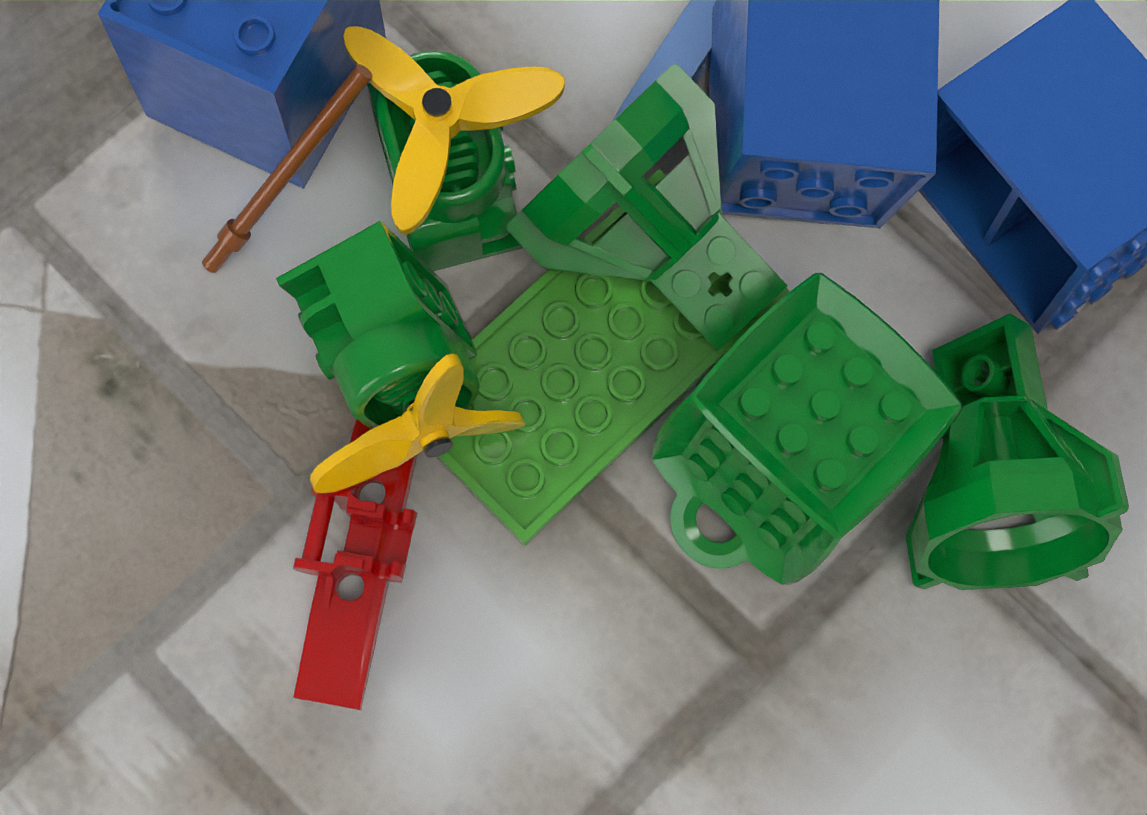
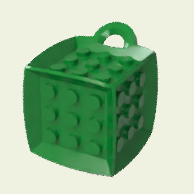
[652,273,962,585]

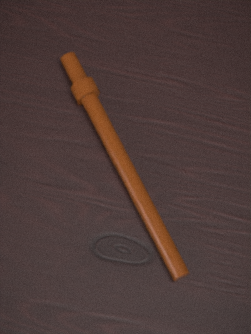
[202,64,373,273]

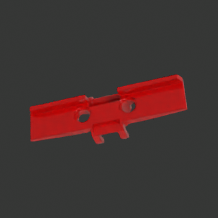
[293,419,417,711]

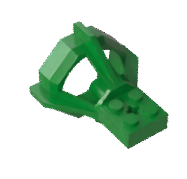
[507,64,788,351]
[905,313,1129,590]

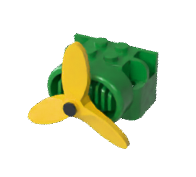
[343,26,565,271]
[276,221,526,493]

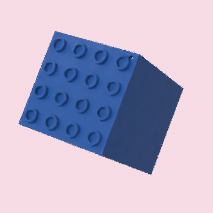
[98,0,386,189]
[709,0,939,229]
[918,0,1147,334]

